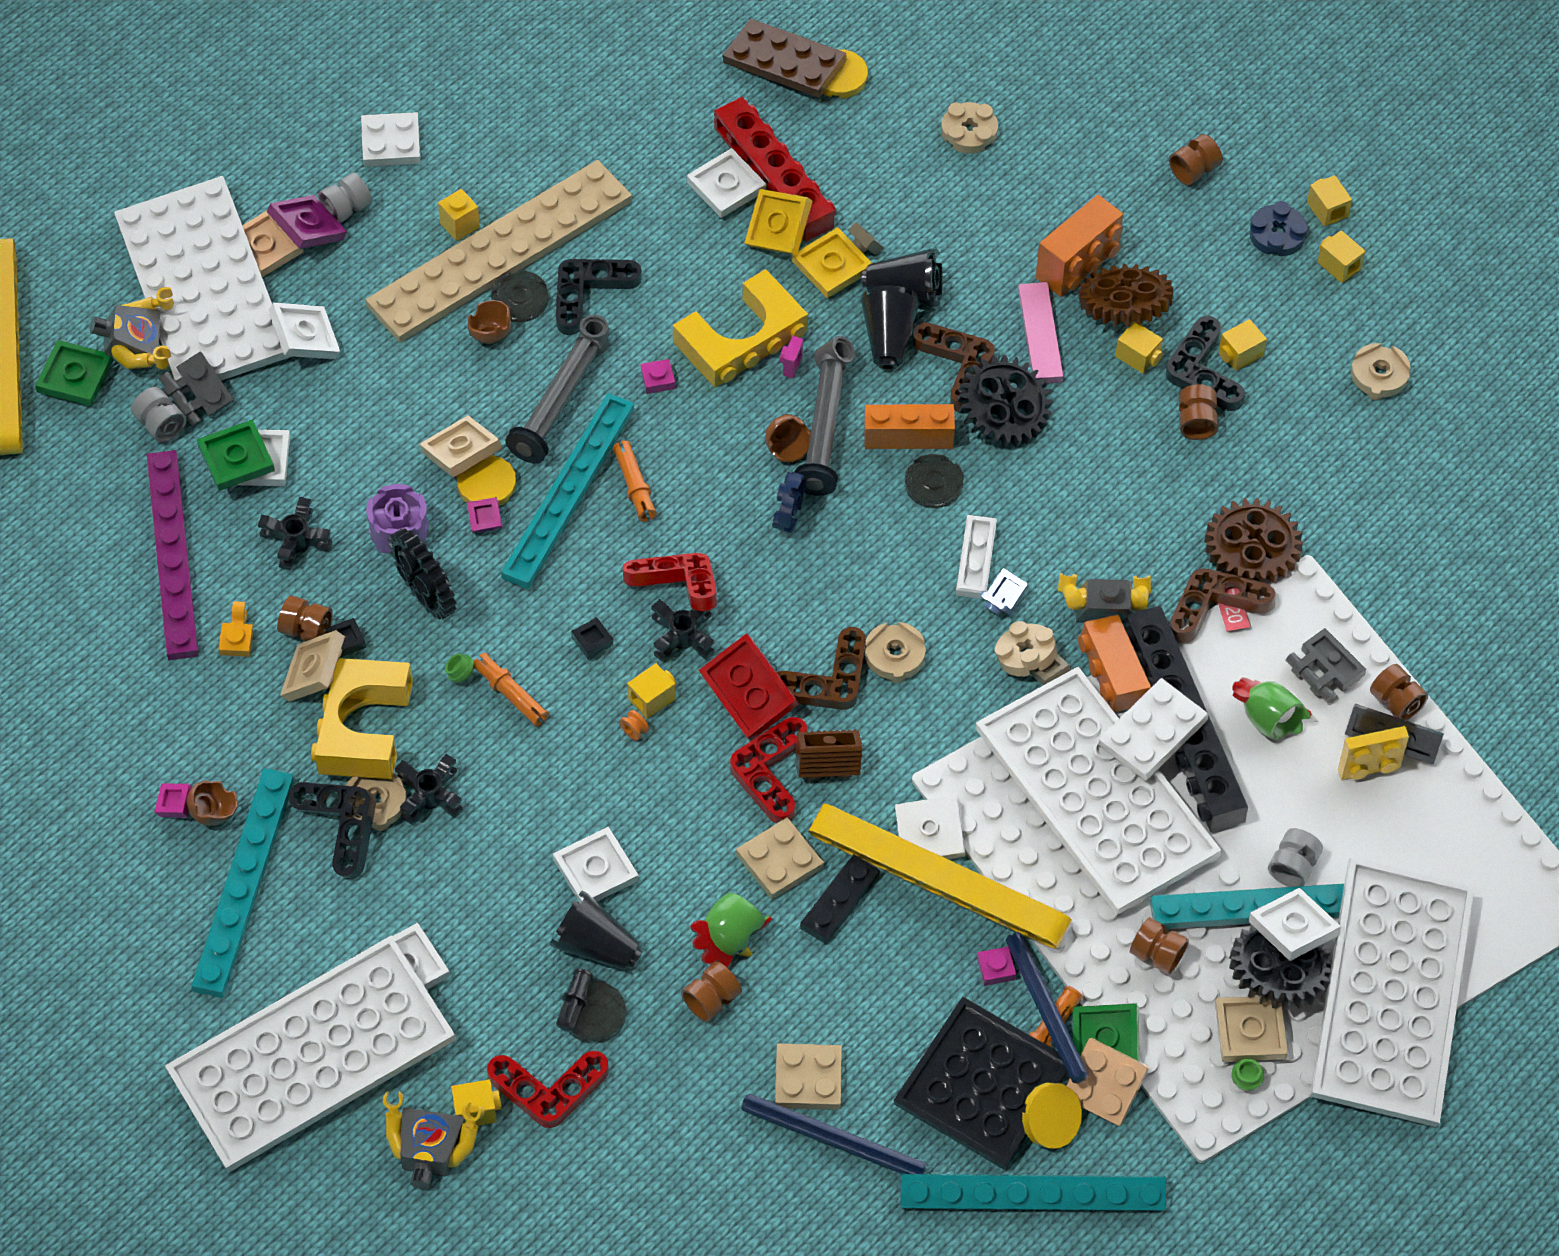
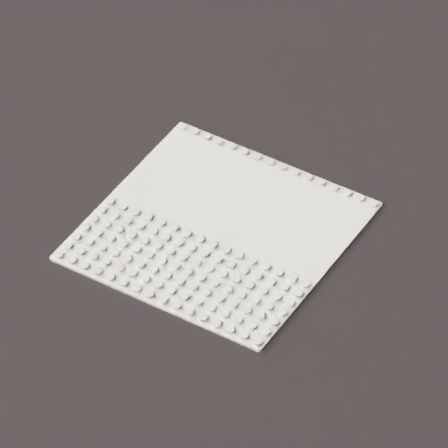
[912,555,1559,1163]

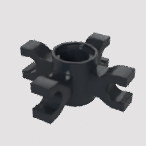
[258,497,332,570]
[651,599,714,662]
[395,754,463,824]

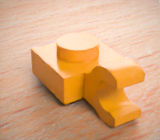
[218,601,254,657]

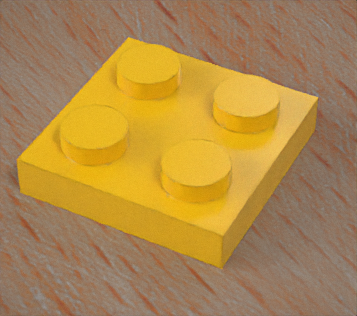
[744,189,813,256]
[792,227,872,299]
[1338,726,1409,780]

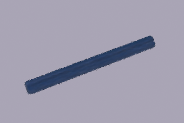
[1006,932,1088,1084]
[741,1094,926,1174]

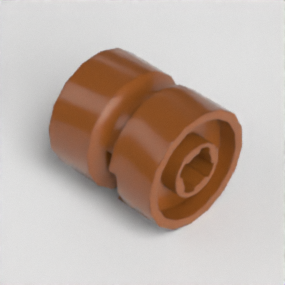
[1168,134,1223,185]
[1178,384,1218,440]
[277,595,333,641]
[1370,664,1429,721]
[1129,917,1189,975]
[681,961,742,1022]

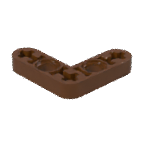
[913,322,995,413]
[1170,568,1275,643]
[777,627,866,710]

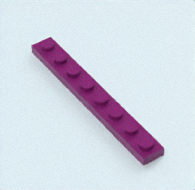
[146,450,199,661]

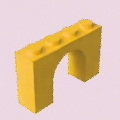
[673,269,808,388]
[311,658,413,779]

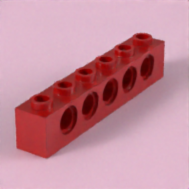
[714,96,836,242]

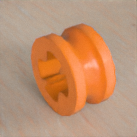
[619,710,649,741]

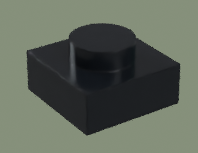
[571,617,614,659]
[325,618,366,657]

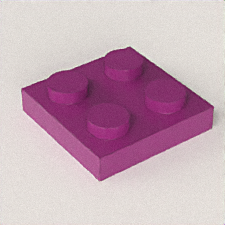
[267,195,347,249]

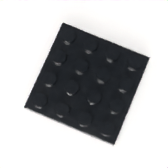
[894,996,1068,1170]

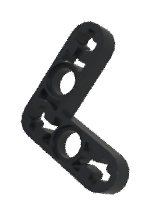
[556,259,642,335]
[1166,316,1245,411]
[289,782,376,879]

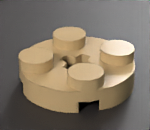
[941,102,998,153]
[1351,343,1410,400]
[994,621,1057,676]
[865,622,926,683]
[346,773,407,831]

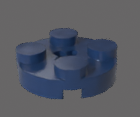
[1250,201,1308,256]
[772,472,806,533]

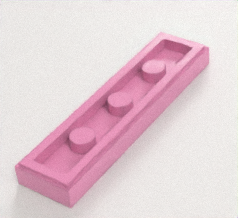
[1018,282,1063,383]

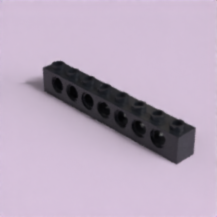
[1124,605,1248,832]

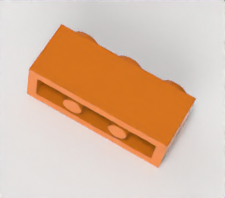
[864,404,955,449]
[1078,615,1151,712]

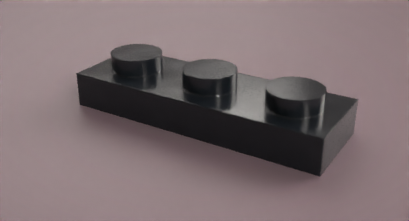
[1345,703,1444,764]
[800,854,880,945]

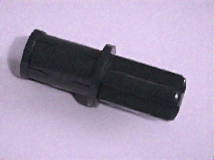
[556,968,594,1032]

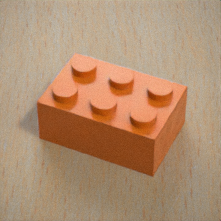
[1035,194,1124,297]

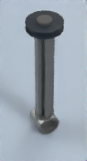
[505,315,609,464]
[794,336,855,496]

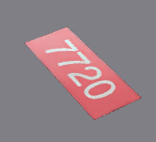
[1218,587,1250,631]

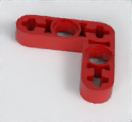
[622,553,717,611]
[730,717,808,824]
[487,1051,609,1128]

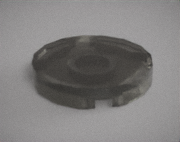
[491,270,548,322]
[904,454,964,509]
[568,981,626,1043]

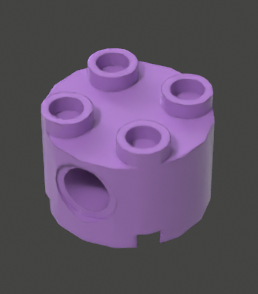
[366,484,429,553]

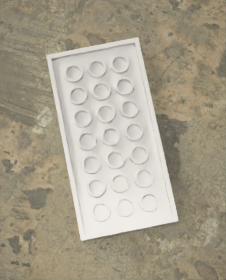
[114,176,292,393]
[975,667,1222,915]
[1310,857,1475,1127]
[165,935,456,1173]

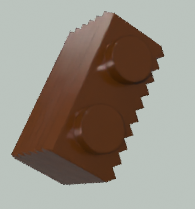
[795,729,863,780]

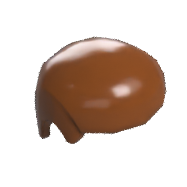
[468,300,511,344]
[765,414,811,463]
[186,780,238,827]

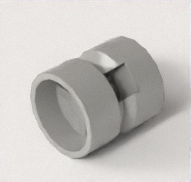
[318,173,372,223]
[131,387,186,443]
[1267,828,1323,887]

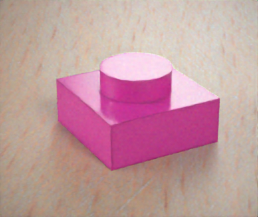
[779,336,804,378]
[640,359,675,394]
[467,497,503,534]
[155,783,192,818]
[977,947,1016,986]

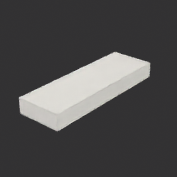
[956,515,997,599]

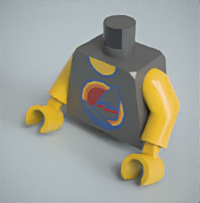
[90,287,174,371]
[1058,573,1152,623]
[383,1091,485,1189]

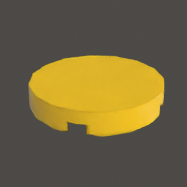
[823,49,868,98]
[457,455,516,507]
[1022,1083,1082,1149]

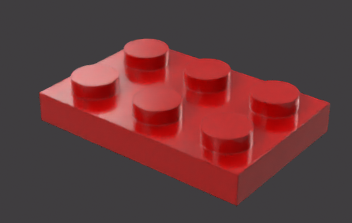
[698,633,800,741]

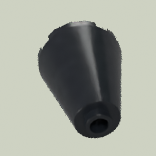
[862,248,943,307]
[861,285,919,371]
[550,890,642,970]

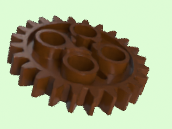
[1079,264,1174,326]
[1204,498,1303,584]

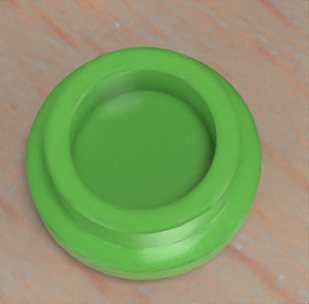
[445,653,474,683]
[1231,1059,1264,1091]

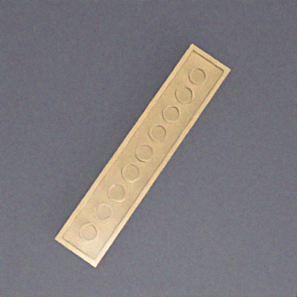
[365,160,632,343]

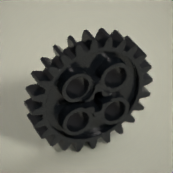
[957,355,1053,448]
[388,528,457,620]
[1229,924,1332,1010]

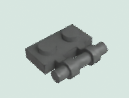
[159,351,234,427]
[1285,628,1366,703]

